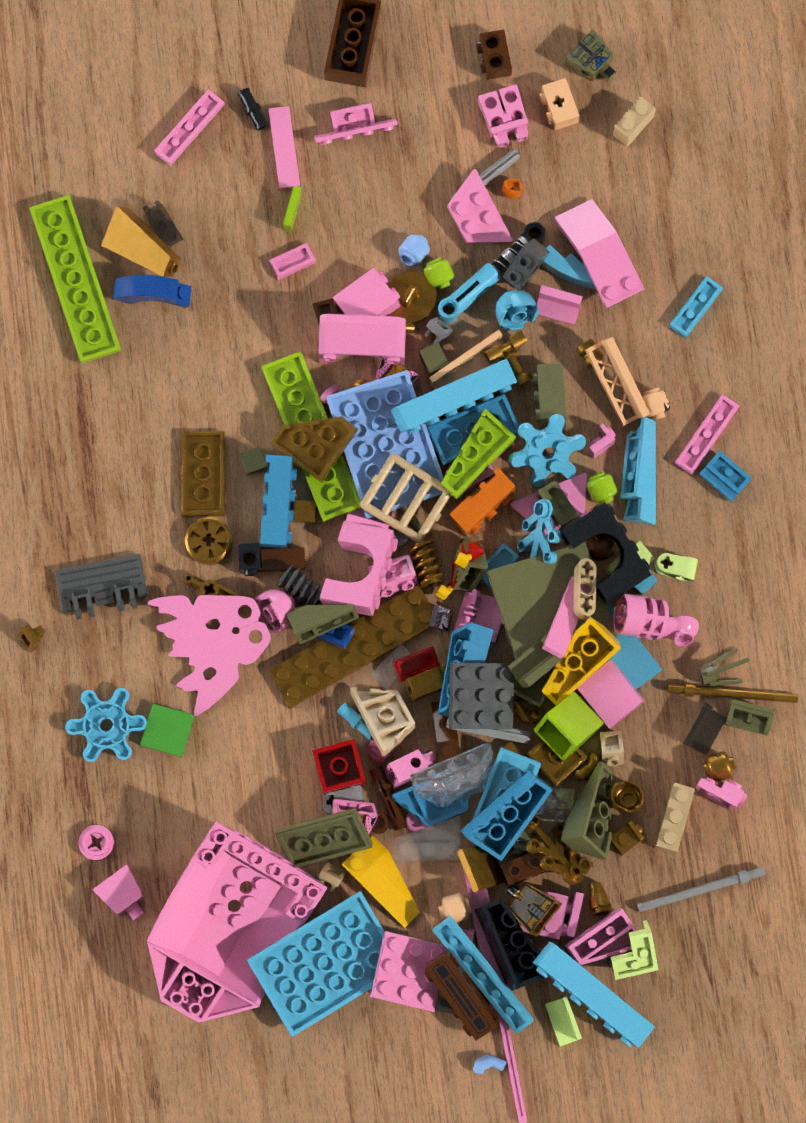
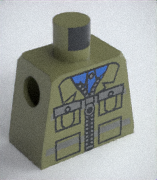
[565,29,617,81]

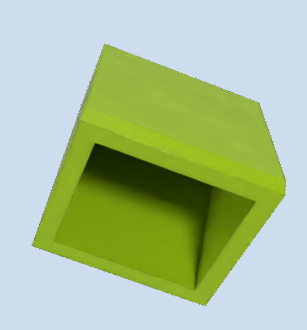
[533,692,604,762]

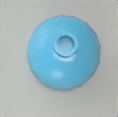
[495,290,539,331]

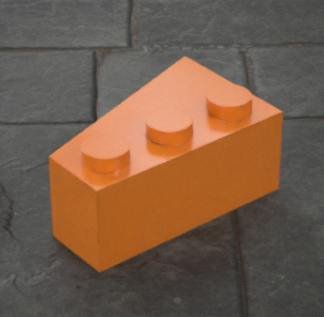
[449,467,515,537]

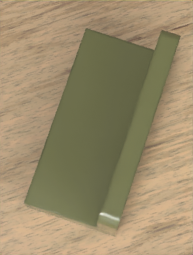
[508,641,562,687]

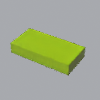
[283,185,302,233]

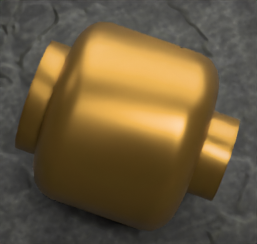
[703,751,736,782]

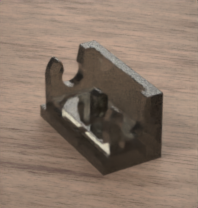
[142,201,183,247]

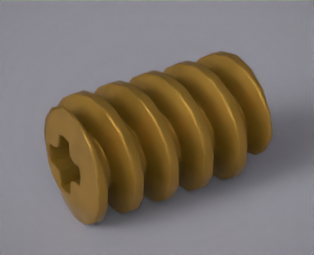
[409,540,445,588]

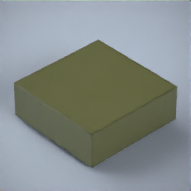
[240,447,267,475]

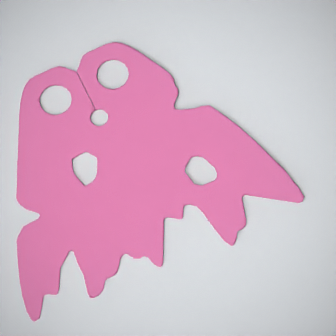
[148,595,271,716]

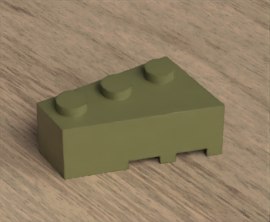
[533,363,567,435]

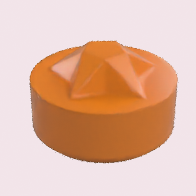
[501,178,523,199]

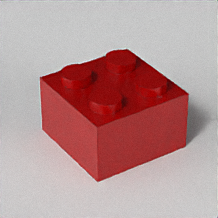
[312,739,366,795]

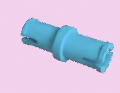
[337,702,373,741]

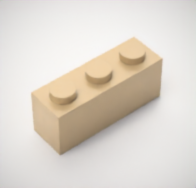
[654,783,695,854]

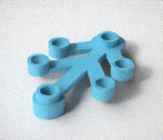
[517,499,562,564]

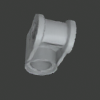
[323,785,365,814]

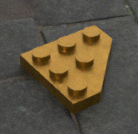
[270,416,359,481]

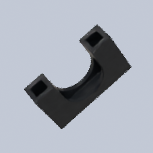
[559,502,651,604]

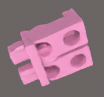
[478,84,528,148]

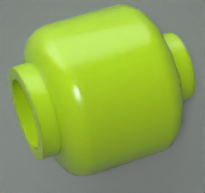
[423,257,454,290]
[586,471,617,503]

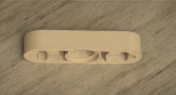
[573,558,596,620]

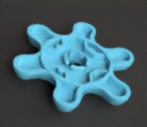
[508,414,586,487]
[65,688,147,762]

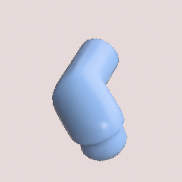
[473,1054,507,1074]

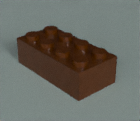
[324,0,381,87]

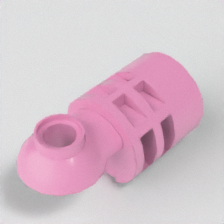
[613,593,699,646]

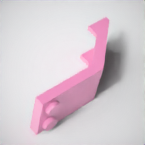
[555,199,645,308]

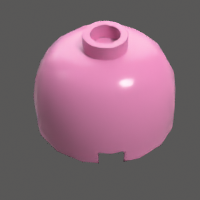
[255,589,296,634]

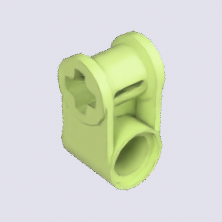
[654,553,698,582]

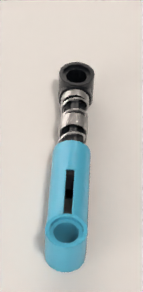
[438,222,545,324]

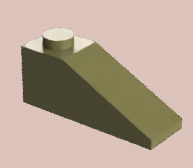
[286,604,359,644]

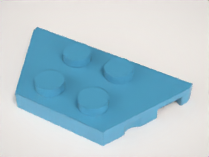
[392,763,470,828]

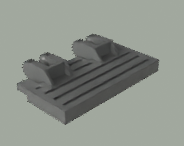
[55,554,148,620]

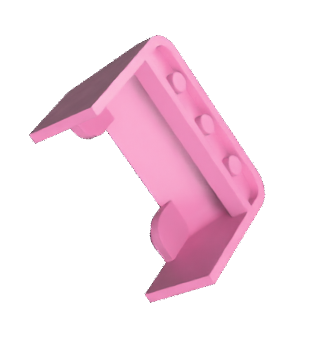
[319,314,406,367]

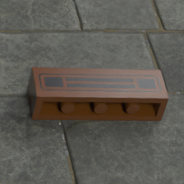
[425,948,499,1041]

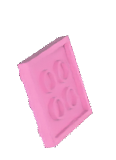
[370,931,447,1012]

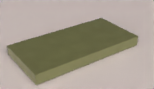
[275,808,373,867]

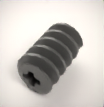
[278,565,322,605]

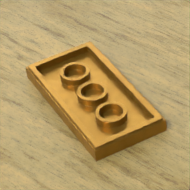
[181,431,225,517]

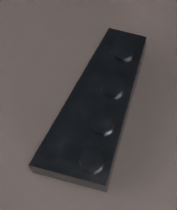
[474,898,544,991]

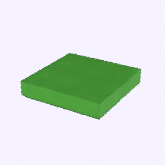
[140,704,195,758]

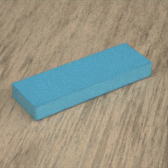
[669,276,723,339]

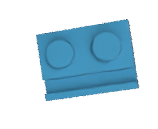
[699,451,752,503]

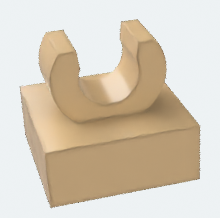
[318,862,347,892]

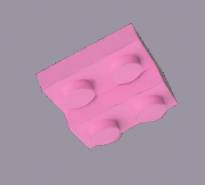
[695,777,747,811]
[518,890,573,941]

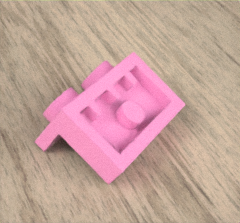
[368,554,418,598]

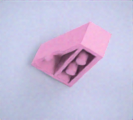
[565,907,637,965]

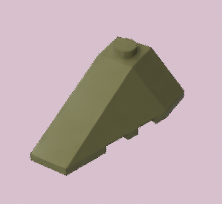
[561,761,614,860]

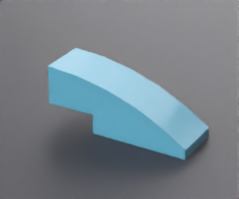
[541,245,596,289]

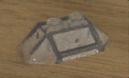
[410,742,495,808]

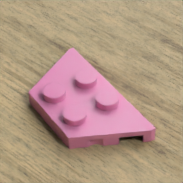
[447,169,513,244]
[510,472,587,536]

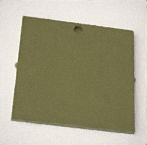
[487,542,618,659]

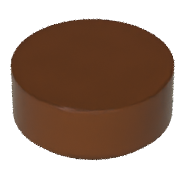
[371,812,389,834]

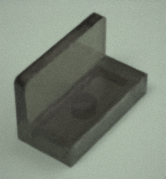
[683,703,726,755]

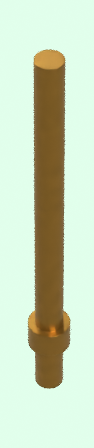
[667,683,798,703]

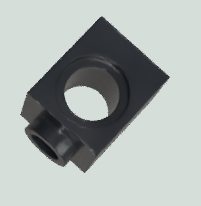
[237,543,262,576]

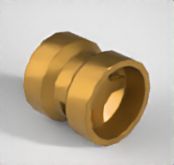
[575,339,604,368]

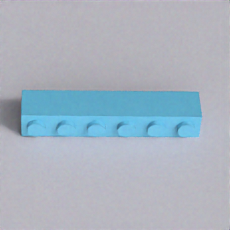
[391,359,517,434]
[533,942,655,1048]

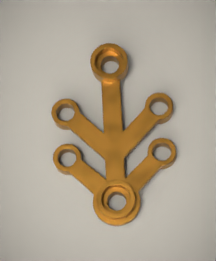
[524,814,583,885]

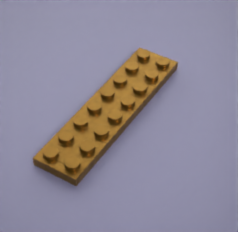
[268,584,433,709]

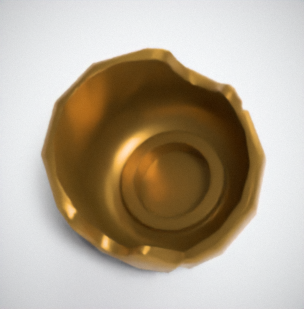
[610,780,644,814]

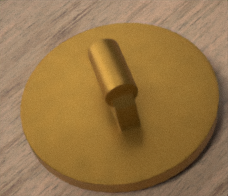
[388,271,437,323]

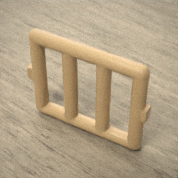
[360,453,451,543]

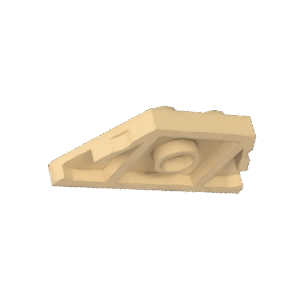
[350,687,415,756]

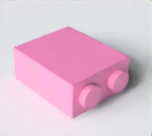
[333,268,401,316]
[577,660,645,728]

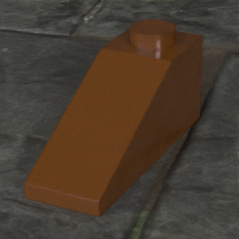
[431,701,461,767]

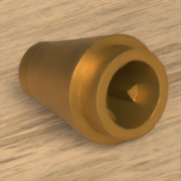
[588,882,612,916]

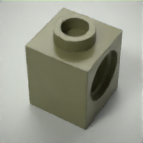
[419,342,449,377]

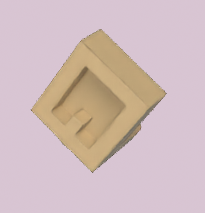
[600,731,624,767]

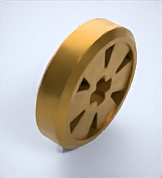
[185,517,233,565]

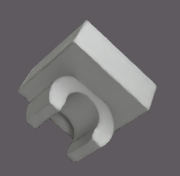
[425,317,453,344]

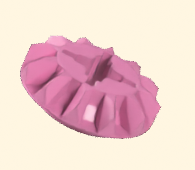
[79,825,114,860]

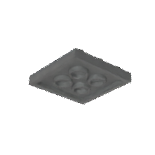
[449,662,514,729]

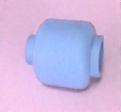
[398,234,430,266]

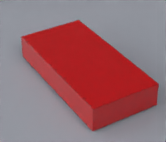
[392,646,440,682]

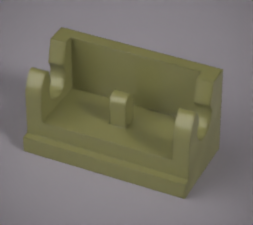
[537,481,579,529]
[725,699,775,736]

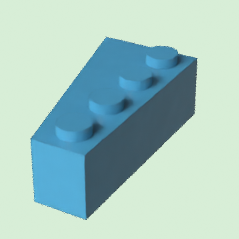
[260,455,297,549]
[438,622,494,717]
[461,771,553,861]

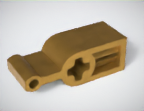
[183,574,239,596]
[404,665,446,703]

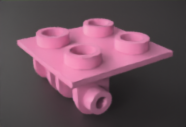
[454,589,502,643]

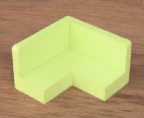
[610,920,658,980]

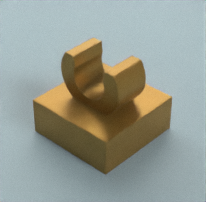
[18,624,45,652]

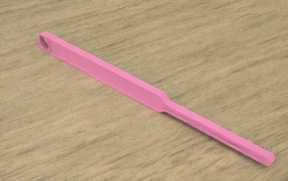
[463,868,527,1123]

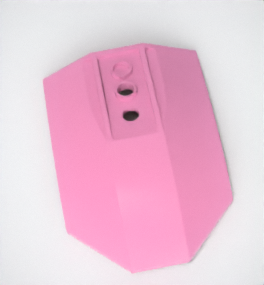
[147,821,328,1023]

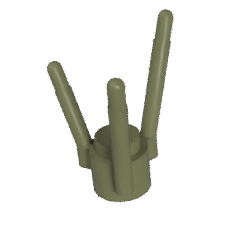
[699,648,750,687]

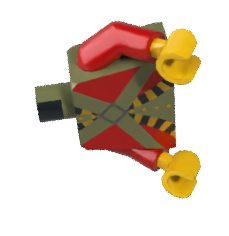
[435,537,488,600]

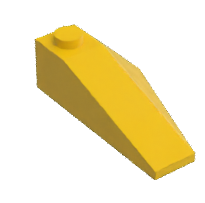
[542,617,621,705]
[342,835,420,928]

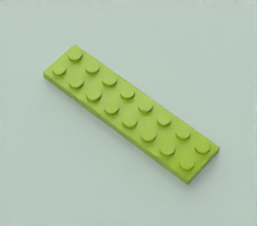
[29,195,122,364]
[261,351,361,523]

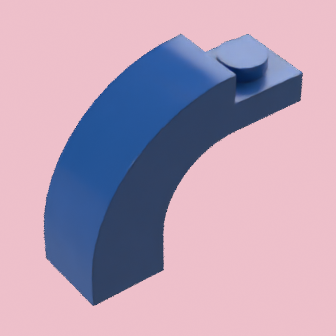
[113,275,191,308]

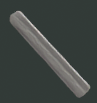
[451,149,520,199]
[446,717,531,744]

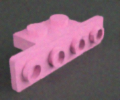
[314,102,398,145]

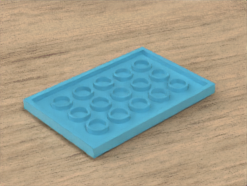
[246,891,385,1037]

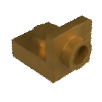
[611,821,645,855]

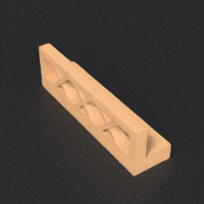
[429,330,505,390]
[585,337,650,426]

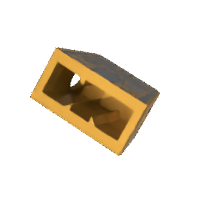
[507,884,562,937]

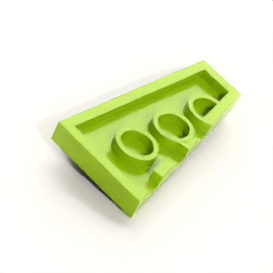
[441,409,516,499]

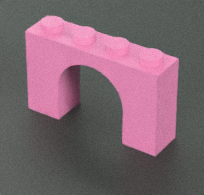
[320,521,398,616]

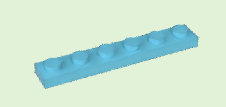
[432,915,534,1034]

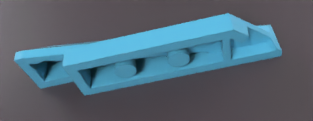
[620,417,656,525]

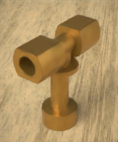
[483,331,532,386]

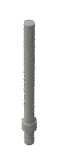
[637,867,766,913]

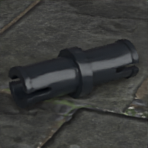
[237,88,268,131]

